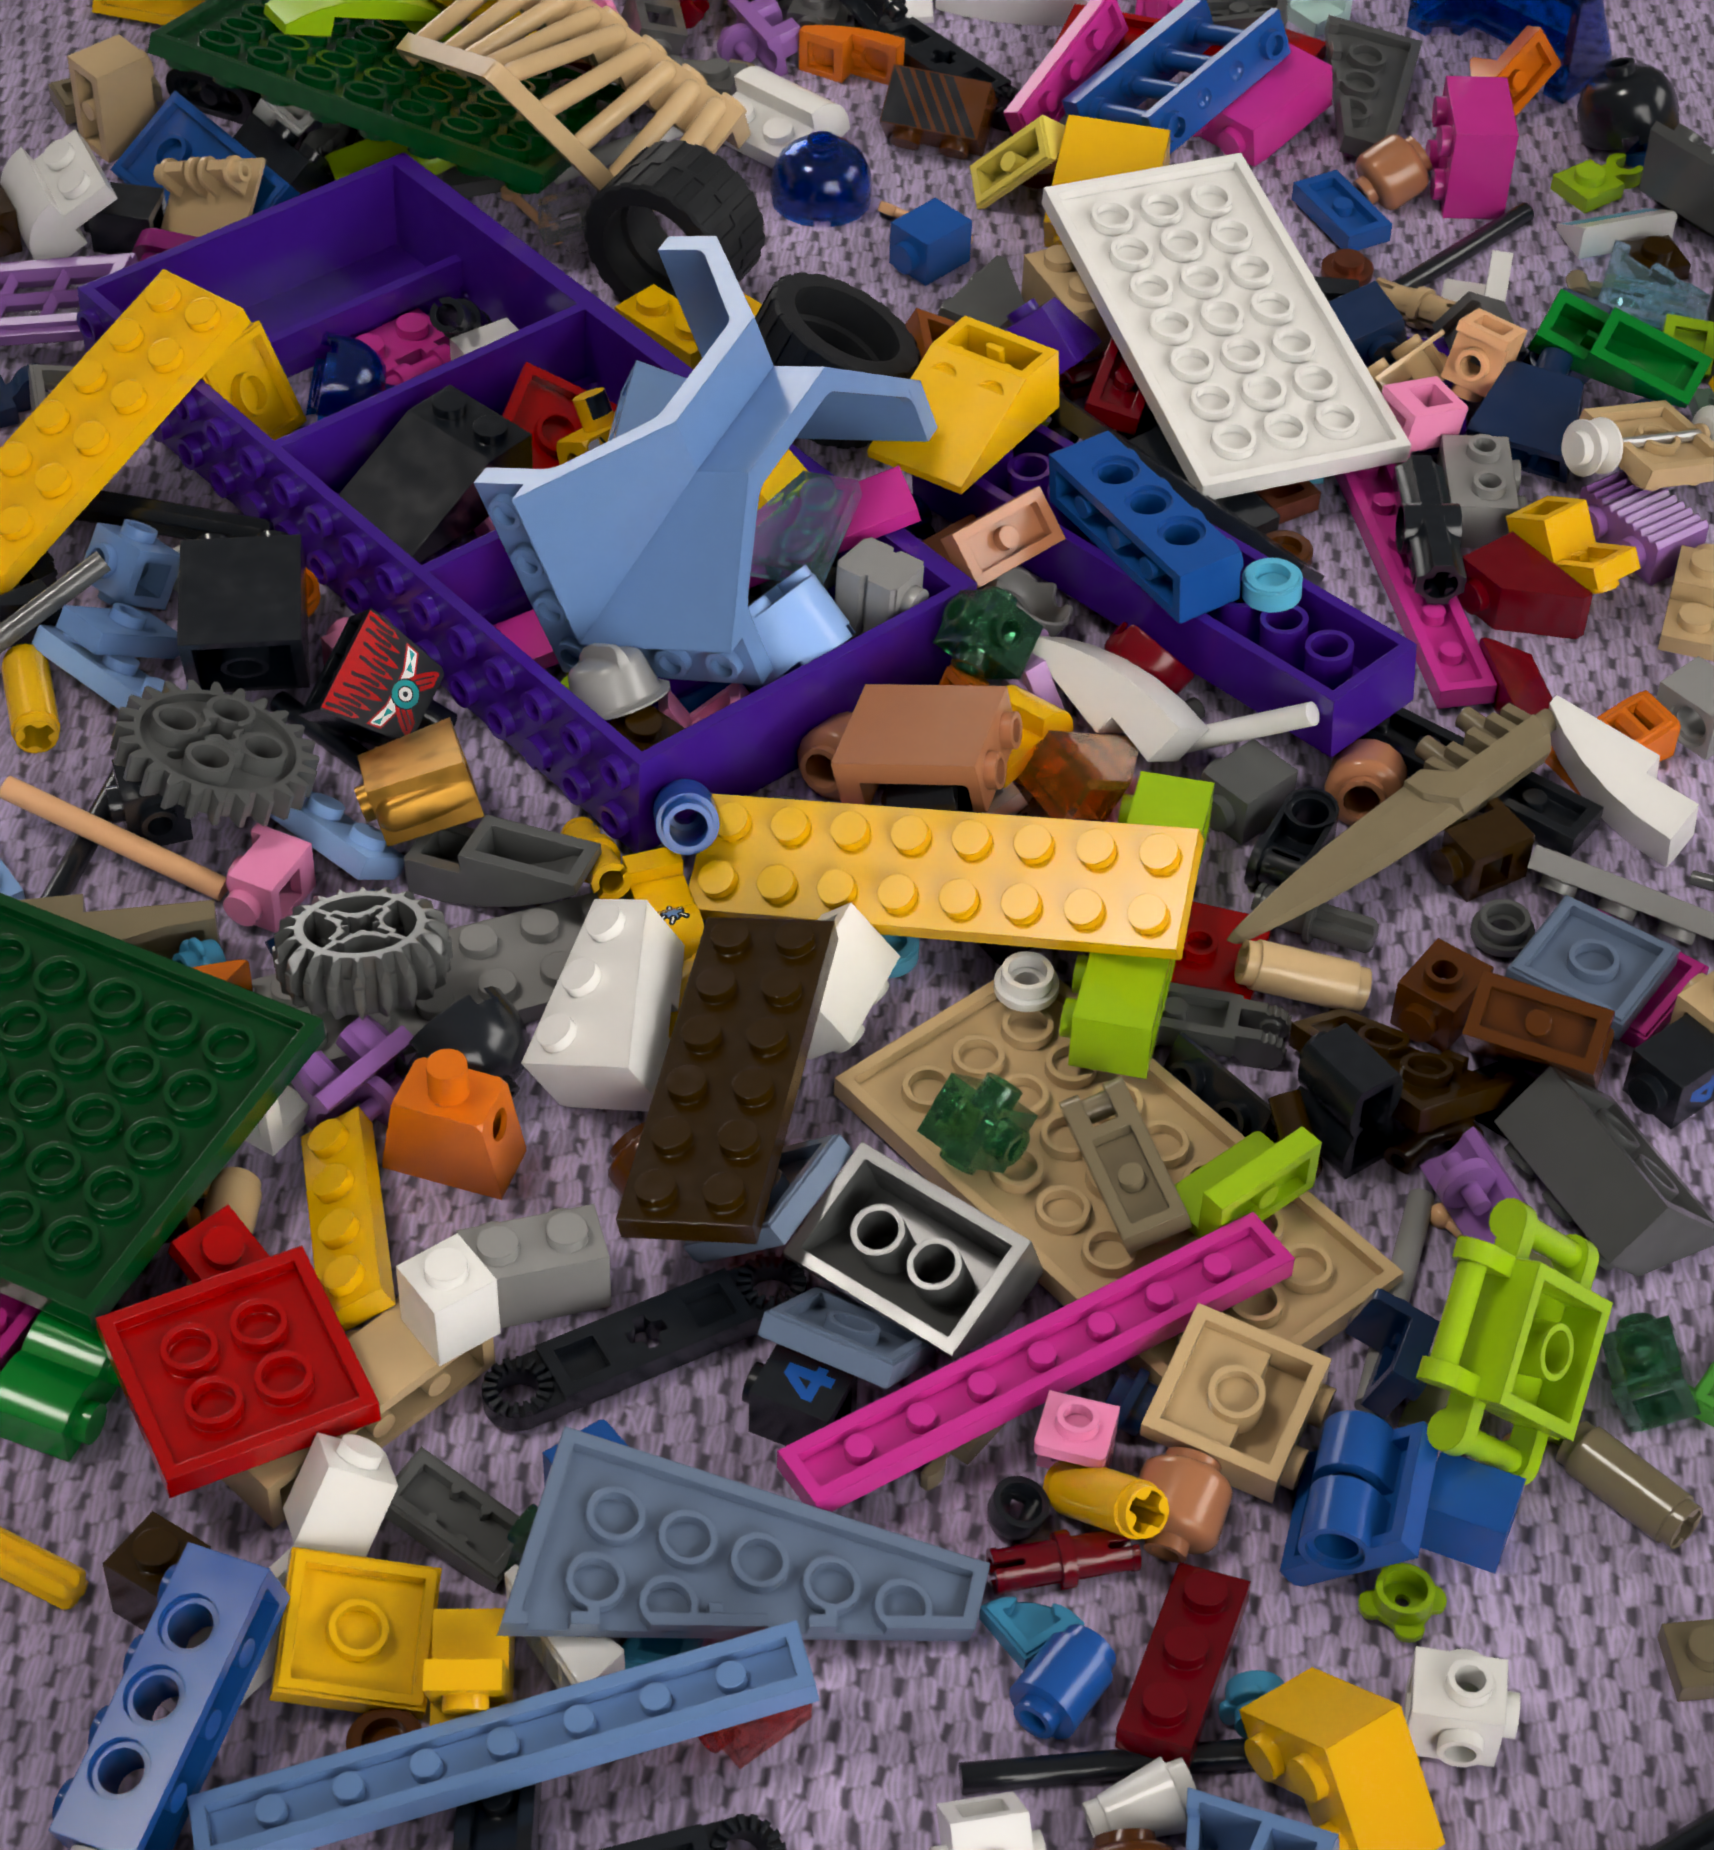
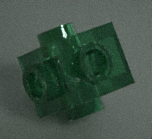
[933,586,1043,679]
[917,1072,1038,1175]

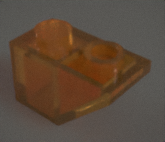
[1018,730,1139,822]

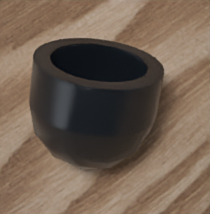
[987,1476,1050,1542]

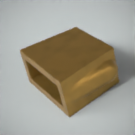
[354,717,485,847]

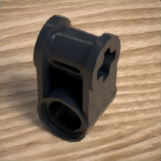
[1244,787,1339,888]

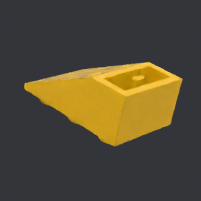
[867,316,1060,494]

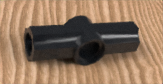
[1392,455,1467,605]

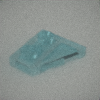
[750,471,863,585]

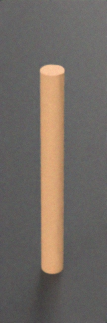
[0,776,228,901]

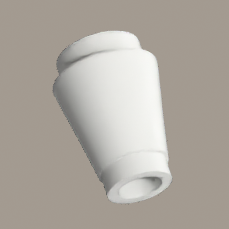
[1081,1757,1197,1838]

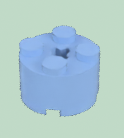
[745,564,856,693]

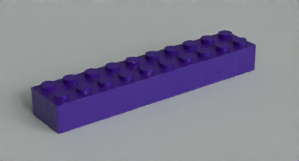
[912,424,1417,758]

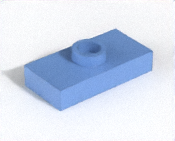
[56,603,180,659]

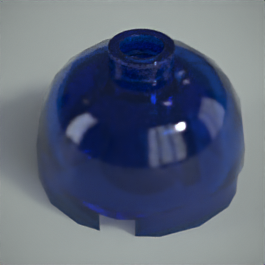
[770,131,873,227]
[306,331,396,421]

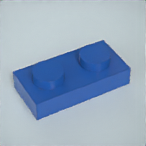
[1291,170,1393,251]

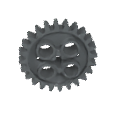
[110,679,319,828]

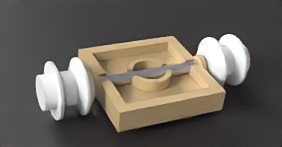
[1561,400,1714,491]

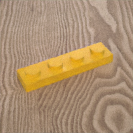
[301,1106,396,1332]

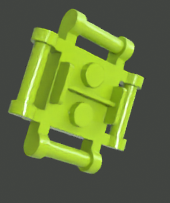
[1416,1198,1613,1486]

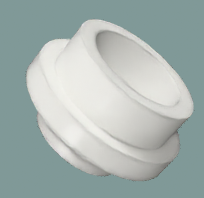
[994,951,1059,1012]

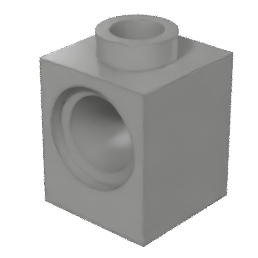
[1656,656,1714,760]

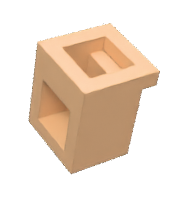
[1441,308,1528,402]

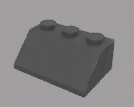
[1494,1065,1714,1277]
[782,1142,1043,1360]

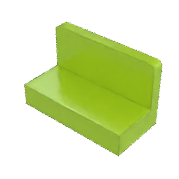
[1175,1126,1322,1238]

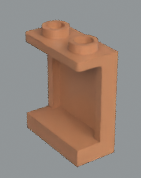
[922,486,1066,588]
[830,684,1022,812]

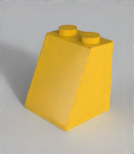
[1043,114,1170,247]

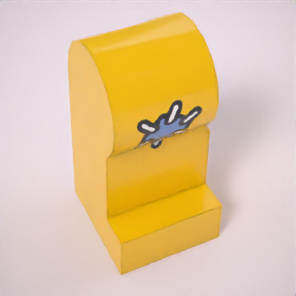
[622,847,704,962]

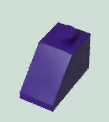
[1005,297,1102,375]

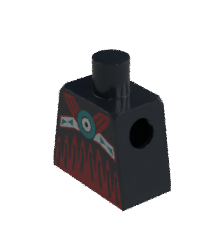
[299,608,458,747]

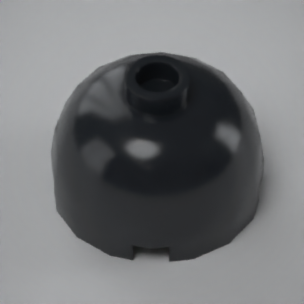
[1577,57,1680,150]
[394,986,529,1099]

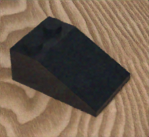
[339,385,533,563]

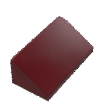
[1479,637,1553,715]

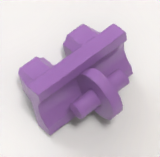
[717,0,801,76]
[291,1015,414,1130]
[1419,1126,1528,1244]

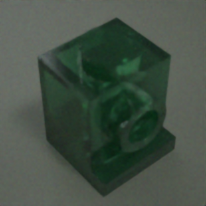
[1602,1313,1701,1432]

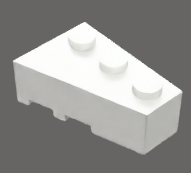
[521,899,685,1111]

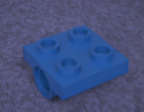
[1279,1410,1439,1587]

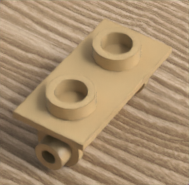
[1367,329,1448,393]

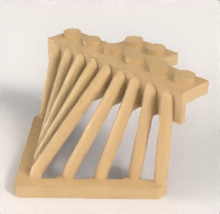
[396,0,751,212]

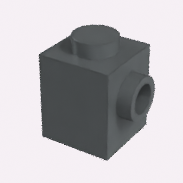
[1200,739,1298,846]

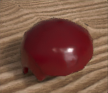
[1104,622,1195,695]

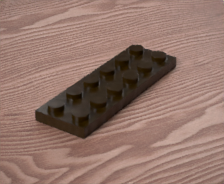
[616,917,839,1244]

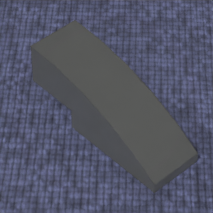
[403,814,602,907]

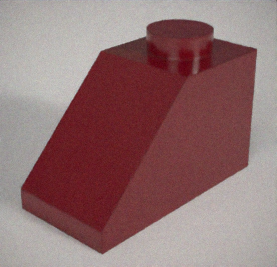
[1457,531,1593,639]

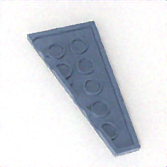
[497,1426,991,1641]

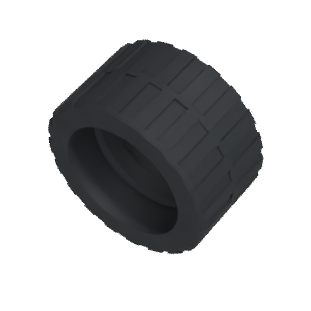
[584,140,765,301]
[755,272,921,449]

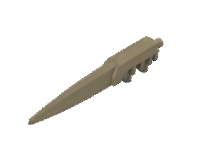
[1227,703,1556,944]

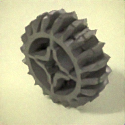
[272,886,453,1020]

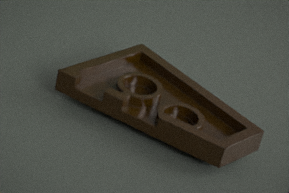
[1289,1008,1522,1134]

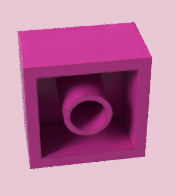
[1425,76,1519,219]

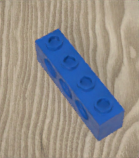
[1049,431,1244,624]
[48,1542,291,1850]

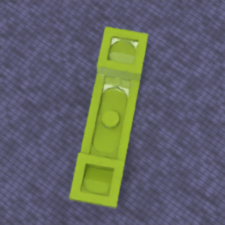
[264,0,462,42]

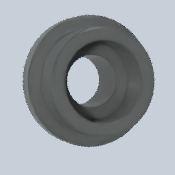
[1470,899,1535,957]

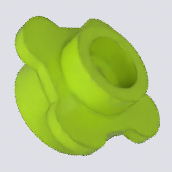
[1358,1563,1447,1643]

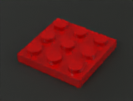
[95,1245,381,1499]

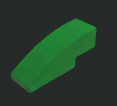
[1527,288,1713,409]

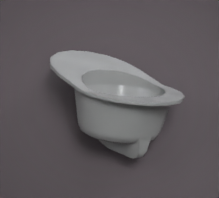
[568,643,671,720]

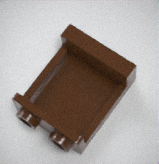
[1462,970,1615,1089]

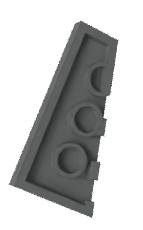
[1324,15,1422,158]

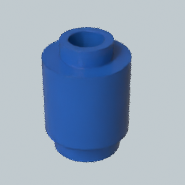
[653,779,720,855]
[1009,1624,1117,1739]

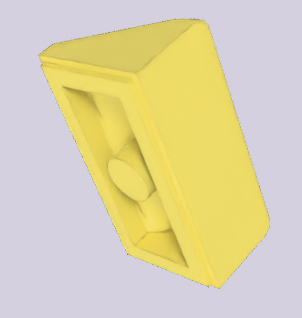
[970,115,1065,209]

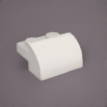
[723,66,850,175]
[0,129,118,260]

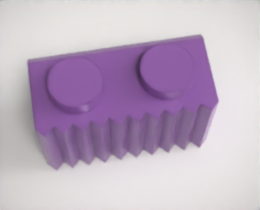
[1579,470,1709,586]

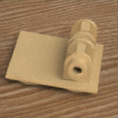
[154,155,266,237]

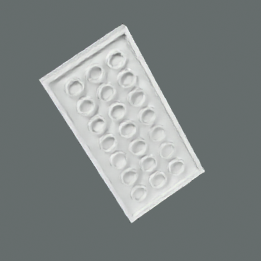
[1042,153,1411,500]

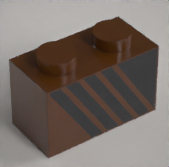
[879,64,997,160]

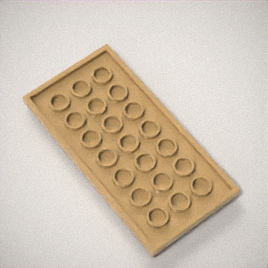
[834,979,1404,1385]

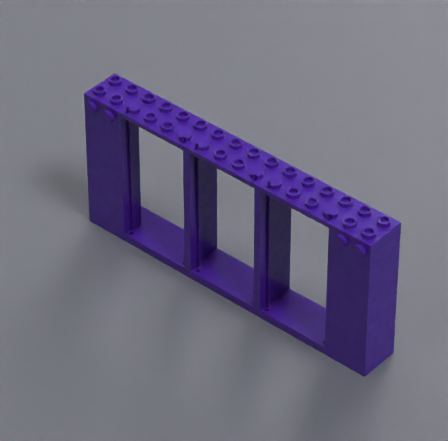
[76,152,977,853]

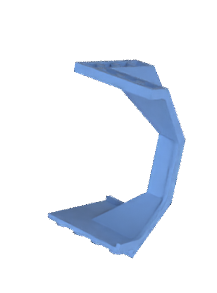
[474,236,938,685]

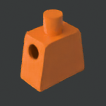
[382,1049,527,1200]

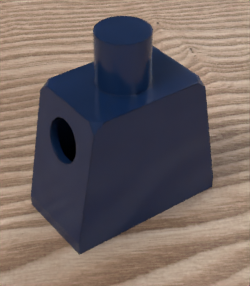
[1466,347,1584,484]

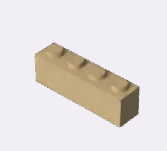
[221,1297,495,1529]

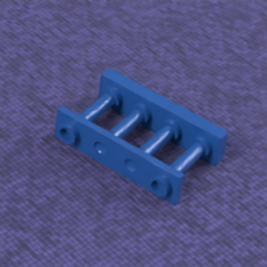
[1062,0,1291,154]

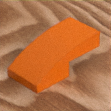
[799,25,905,85]

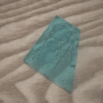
[1598,240,1710,331]

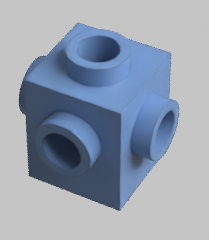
[84,519,180,610]

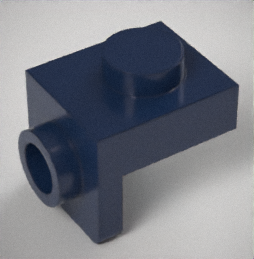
[1345,1288,1440,1419]

